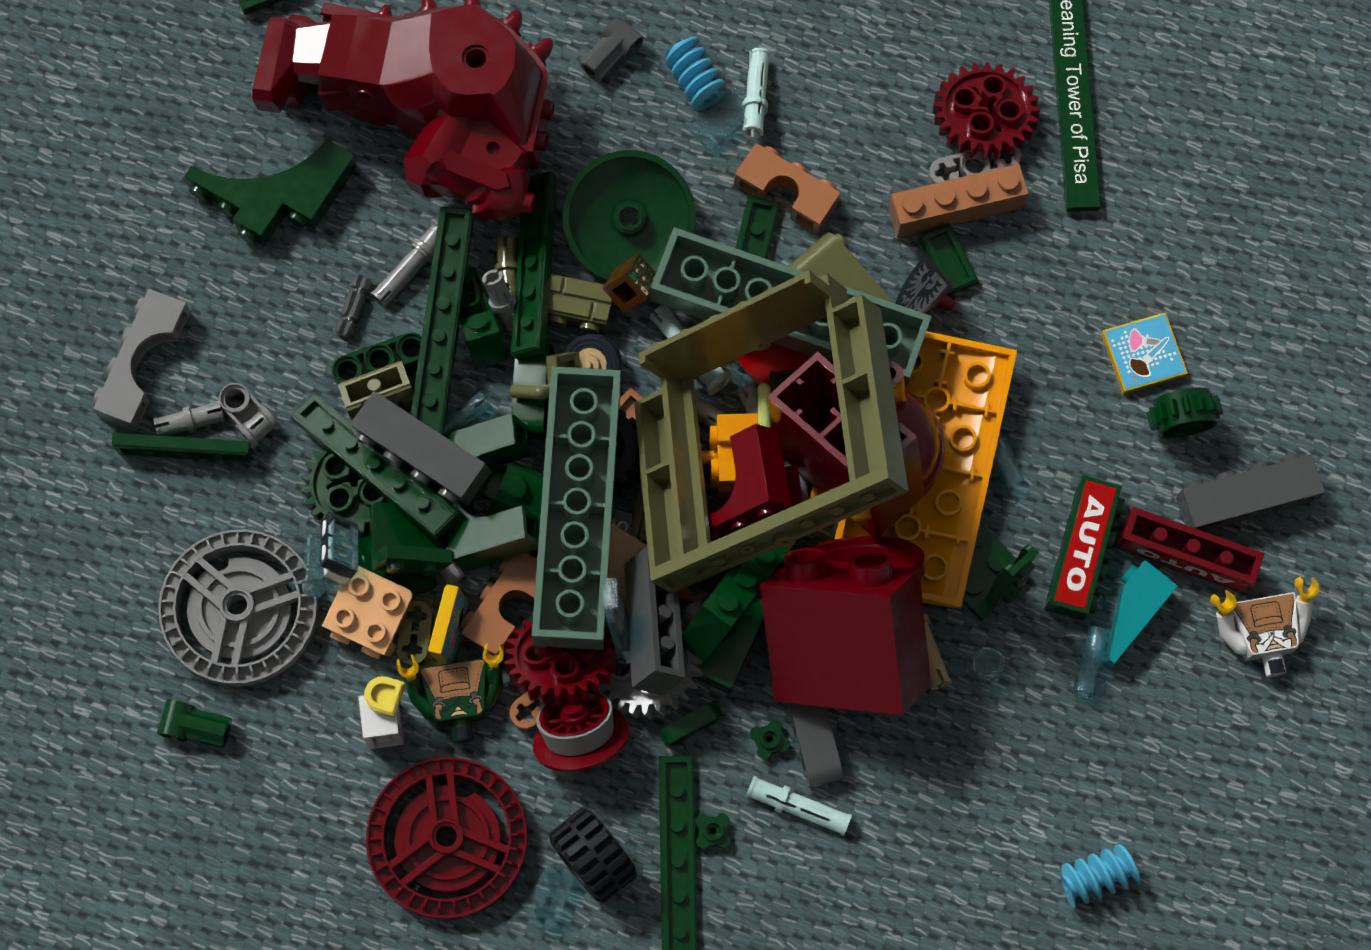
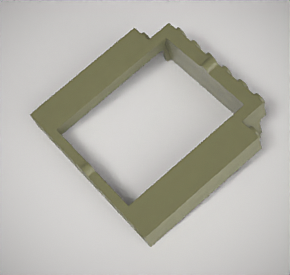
[634,270,909,593]

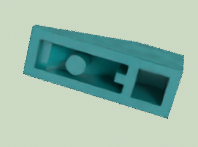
[1104,560,1177,670]

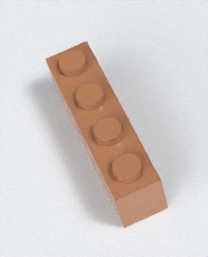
[888,164,1029,238]

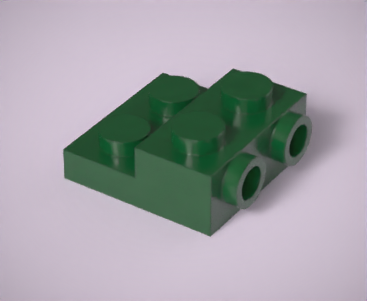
[486,460,543,557]

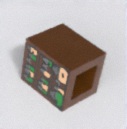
[603,253,656,313]

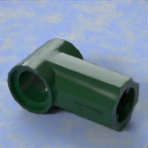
[157,699,232,748]

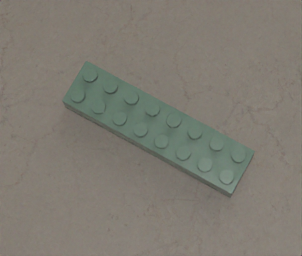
[650,227,931,388]
[532,366,621,650]

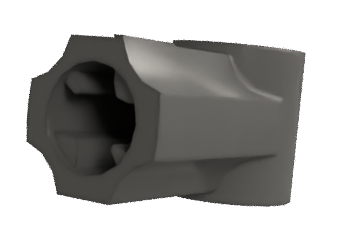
[580,17,644,83]

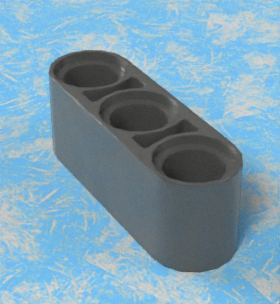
[786,703,844,788]

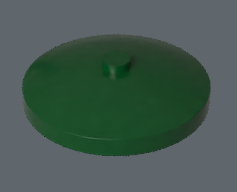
[563,150,696,280]

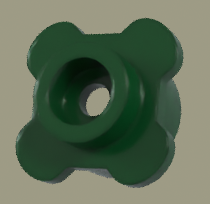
[750,719,790,759]
[695,813,731,849]

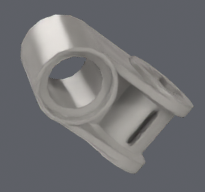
[219,383,281,449]

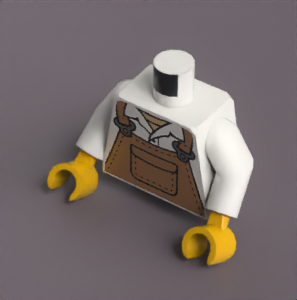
[1210,577,1319,677]

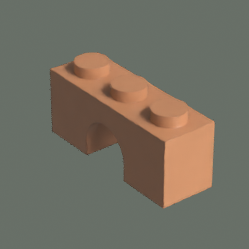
[734,143,840,235]
[460,553,537,656]

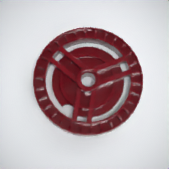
[366,757,528,920]

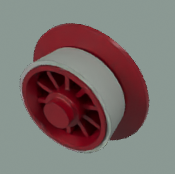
[532,690,629,774]

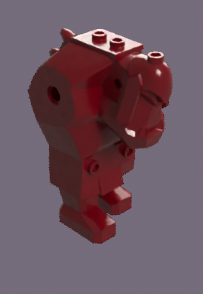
[252,0,555,221]

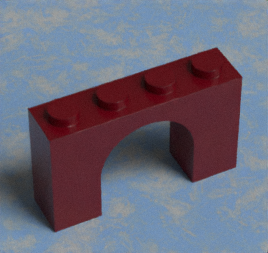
[705,424,792,542]

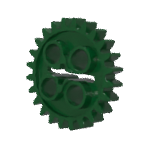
[301,448,410,538]

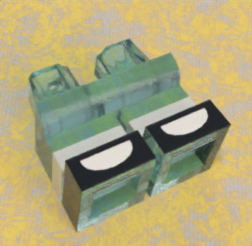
[302,511,358,598]

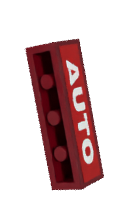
[1116,507,1265,594]

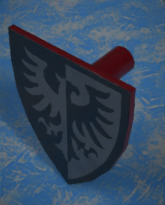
[895,254,956,314]

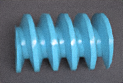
[665,36,727,111]
[1061,844,1140,909]

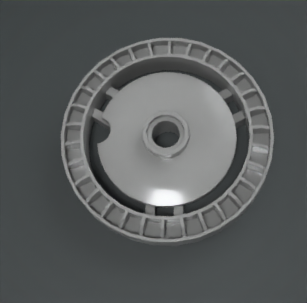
[158,529,319,687]

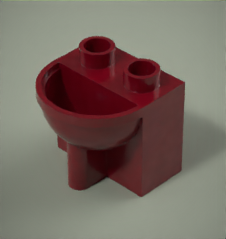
[767,351,946,540]
[760,536,931,715]

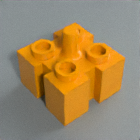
[701,413,758,498]

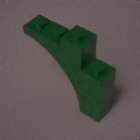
[184,139,357,246]

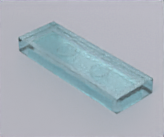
[603,577,630,664]

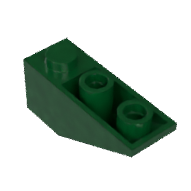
[460,267,507,370]

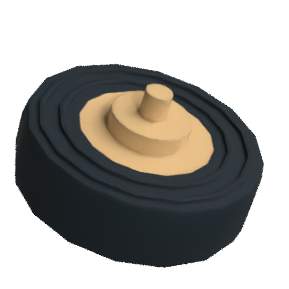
[564,334,623,372]

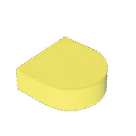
[364,676,406,718]

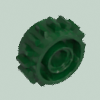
[1146,387,1223,438]

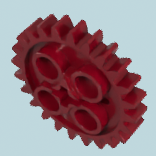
[932,62,1040,160]
[504,619,618,707]

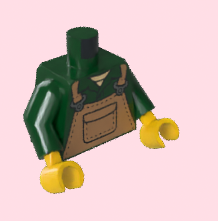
[396,643,505,744]

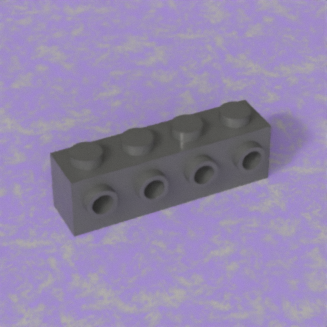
[350,391,491,506]
[1176,453,1325,532]
[624,546,685,695]

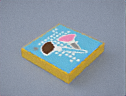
[1101,312,1188,395]
[428,584,469,665]

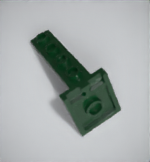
[963,522,1039,621]

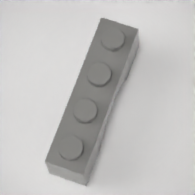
[93,289,191,432]

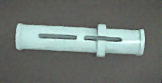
[742,48,770,139]
[746,776,852,836]

